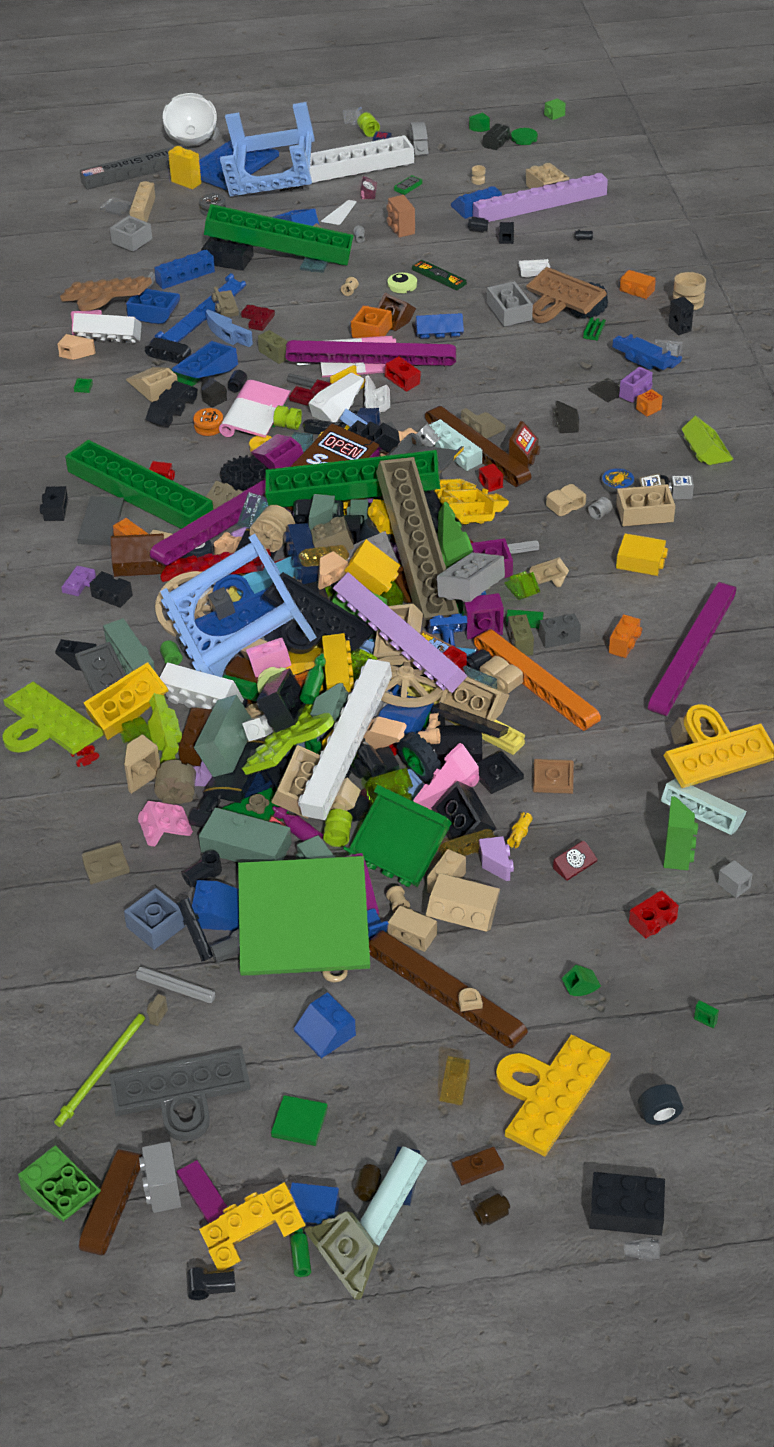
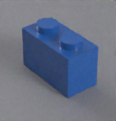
[290,1183,340,1225]

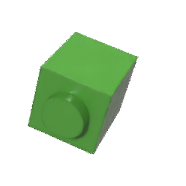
[544,98,566,120]

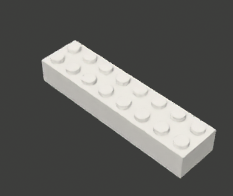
[310,135,414,183]

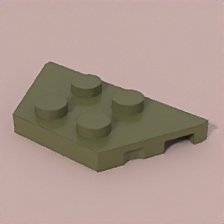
[304,1211,379,1300]

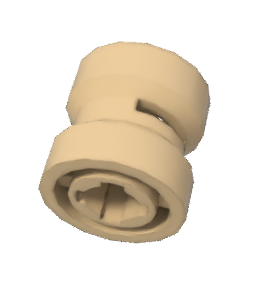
[472,165,485,185]

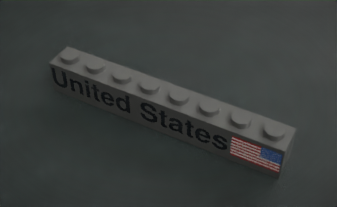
[80,145,186,190]

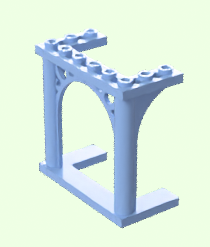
[220,102,315,196]
[160,534,317,677]

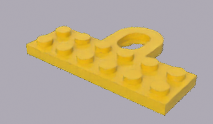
[663,704,774,788]
[496,1034,611,1157]

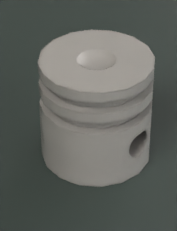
[416,423,441,447]

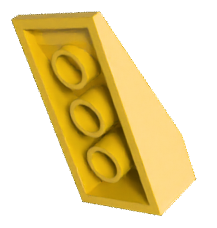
[83,662,169,740]

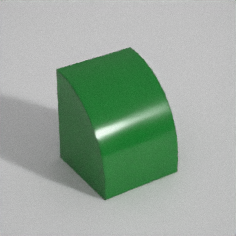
[469,112,490,132]
[562,965,601,996]

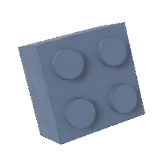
[124,888,186,950]

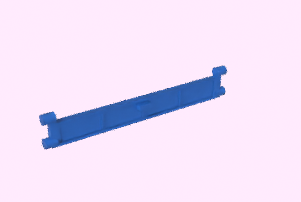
[155,273,246,342]

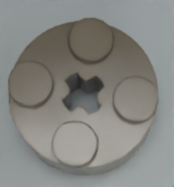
[155,760,196,805]

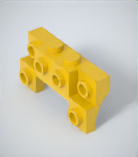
[199,1182,306,1270]

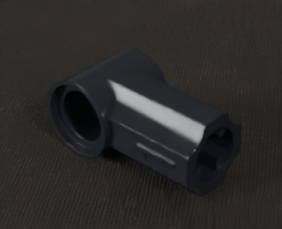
[189,794,221,828]
[182,850,222,888]
[187,1267,236,1301]

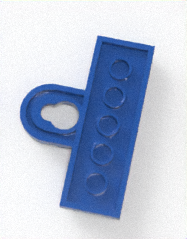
[190,575,276,650]

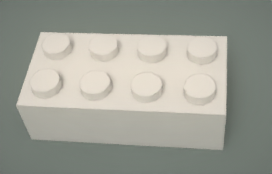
[73,313,142,344]
[160,663,244,710]

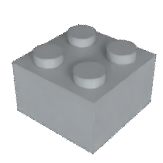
[110,216,152,252]
[139,1142,181,1213]

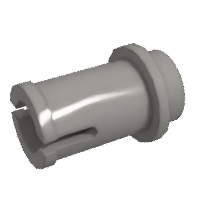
[353,225,365,243]

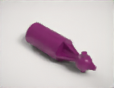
[272,806,323,842]

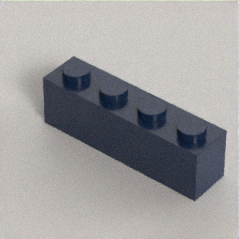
[283,524,320,584]

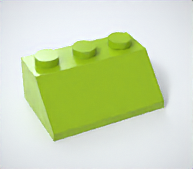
[682,415,733,465]

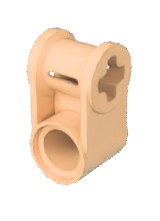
[214,532,242,555]

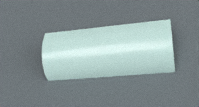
[661,779,747,835]
[360,1146,427,1246]

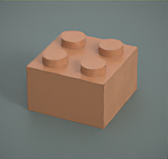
[386,195,415,238]

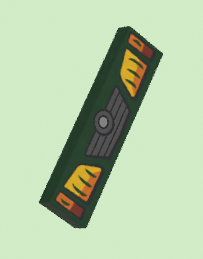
[412,260,467,291]

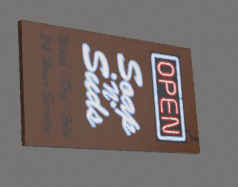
[263,423,379,511]

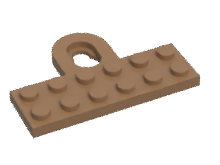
[526,267,607,323]
[60,276,152,311]

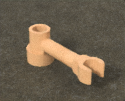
[418,713,441,744]

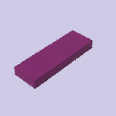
[177,1160,227,1224]

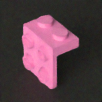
[138,801,193,847]

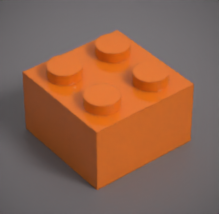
[351,305,392,338]

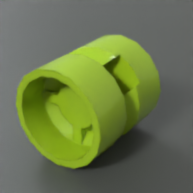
[357,112,380,137]
[273,405,302,430]
[323,809,352,847]

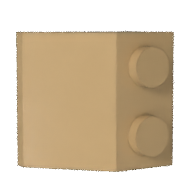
[124,734,160,794]

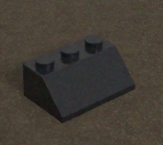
[423,725,483,763]
[431,781,496,850]

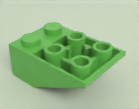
[18,1145,101,1222]

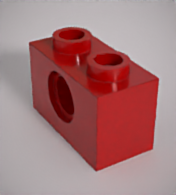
[385,356,421,392]

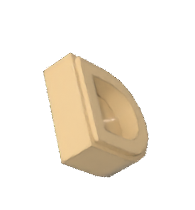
[459,988,483,1011]

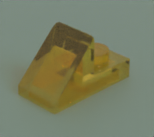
[440,1056,470,1106]

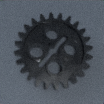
[220,455,269,492]

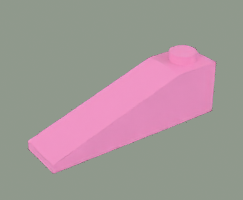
[413,743,479,810]

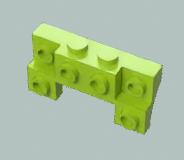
[148,693,182,764]

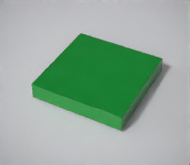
[271,1095,328,1146]

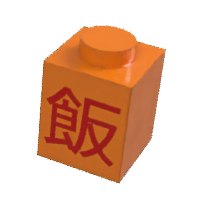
[636,389,663,417]

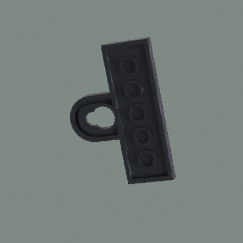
[262,572,374,656]

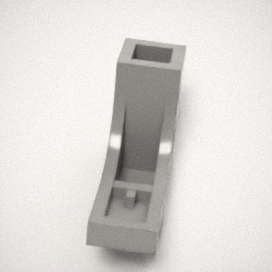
[409,122,429,157]

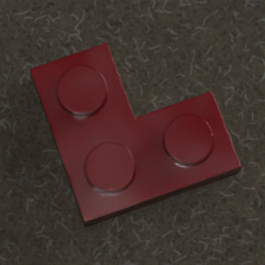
[241,304,275,331]
[289,379,332,406]

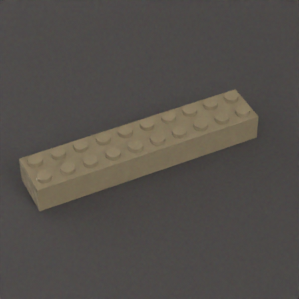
[376,457,459,627]

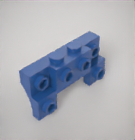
[613,334,682,370]

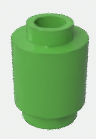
[160,640,183,665]

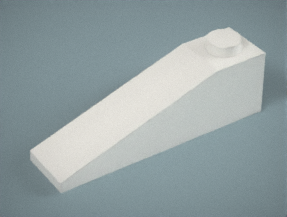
[309,373,364,422]

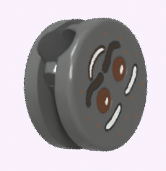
[199,193,226,216]

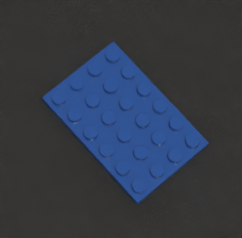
[199,140,279,190]

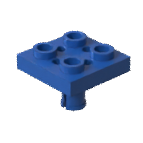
[428,614,467,646]

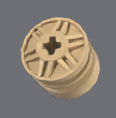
[672,272,706,310]
[250,505,295,552]

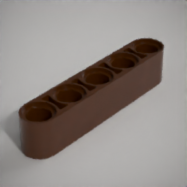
[79,1149,143,1256]

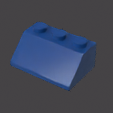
[451,186,502,219]
[415,313,464,339]

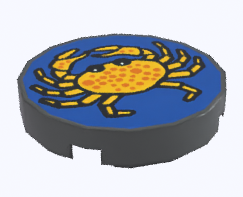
[601,468,635,493]

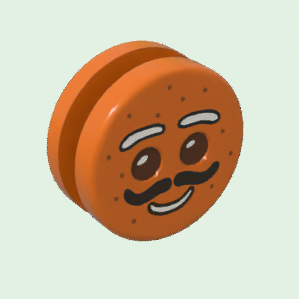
[193,408,223,436]

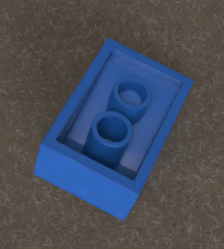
[273,208,319,226]
[378,693,434,743]
[192,880,239,931]

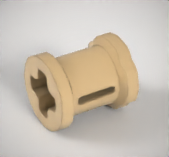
[341,277,359,296]
[386,886,410,912]

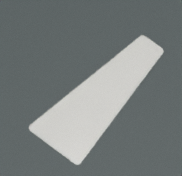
[321,200,356,225]

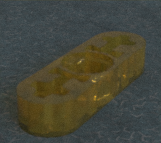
[299,545,349,567]
[439,829,496,856]

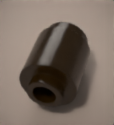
[354,1164,382,1202]
[473,1193,510,1226]

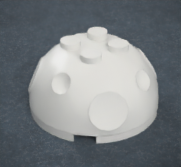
[163,93,217,146]

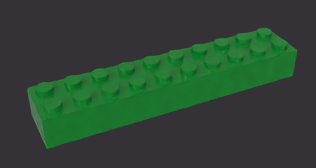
[204,204,354,266]
[65,440,214,529]
[265,450,441,507]

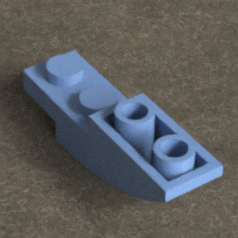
[206,310,253,347]

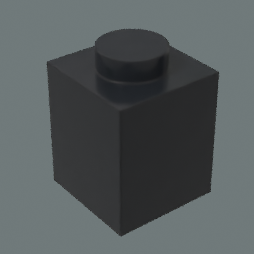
[499,222,514,244]

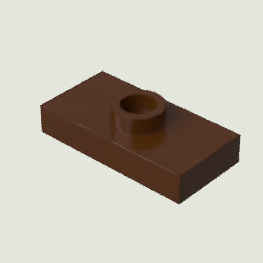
[452,1147,504,1186]

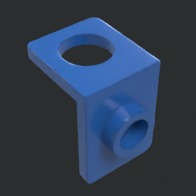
[367,908,389,939]

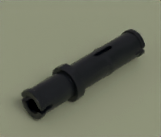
[177,898,214,962]

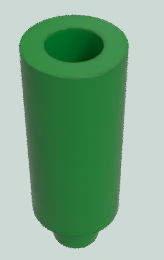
[290,1228,311,1277]

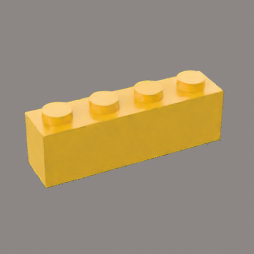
[322,633,354,693]

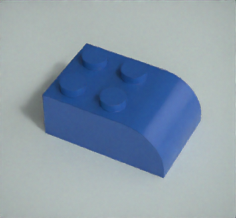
[126,289,180,324]

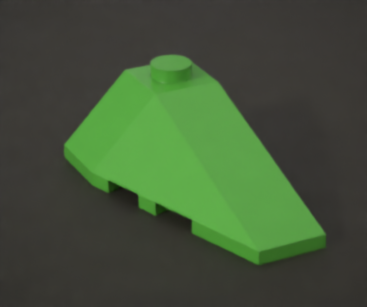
[438,502,473,569]

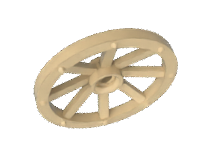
[155,571,230,637]
[378,656,444,707]

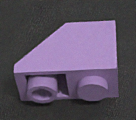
[479,836,514,881]

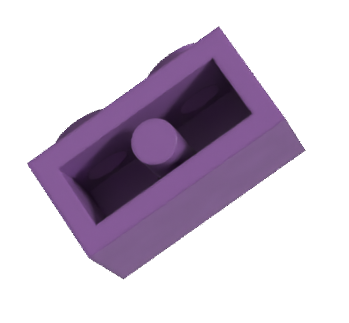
[619,367,653,403]

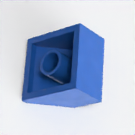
[294,992,356,1059]

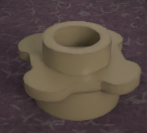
[246,794,269,814]

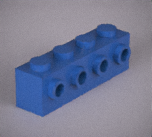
[154,250,215,289]

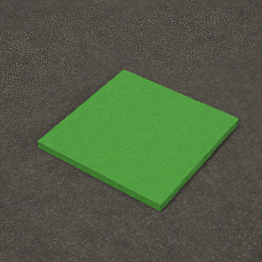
[238,856,370,976]

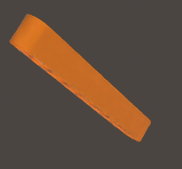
[474,629,601,731]

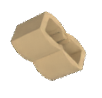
[546,484,586,516]
[480,656,523,694]

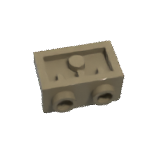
[211,286,239,317]
[82,843,130,884]

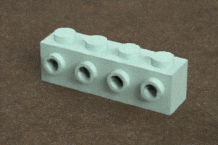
[430,419,482,471]

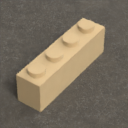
[130,181,155,222]

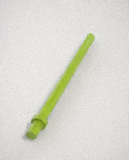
[54,1014,145,1127]

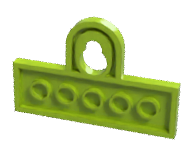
[2,682,103,755]
[242,704,335,775]

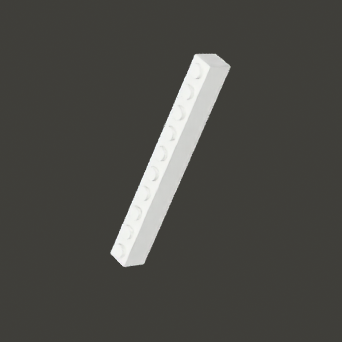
[298,659,392,820]

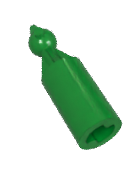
[300,653,326,705]

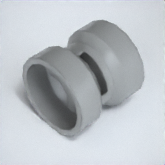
[588,497,612,520]

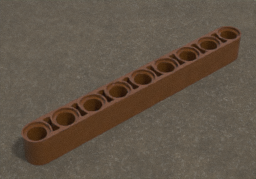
[425,406,532,487]
[369,931,528,1049]

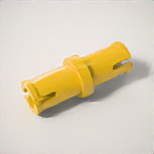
[507,812,533,848]

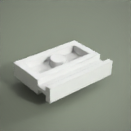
[519,259,550,278]

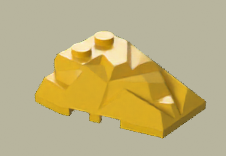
[434,479,509,524]

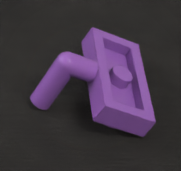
[61,566,96,596]

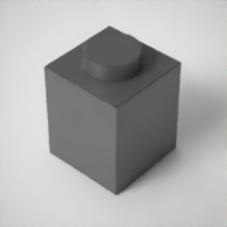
[208,587,236,620]

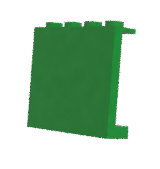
[343,785,452,888]

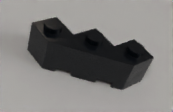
[145,381,198,428]
[348,420,400,452]

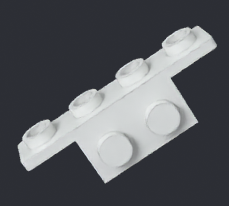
[364,375,390,412]

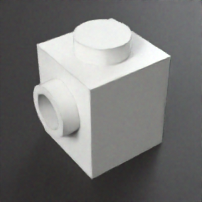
[242,714,273,741]

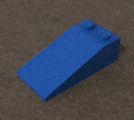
[172,341,238,378]

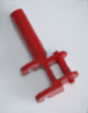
[70,745,99,767]

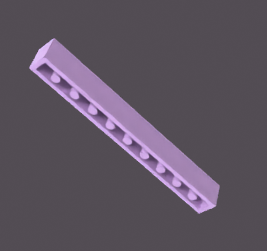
[473,173,608,222]
[333,572,467,693]

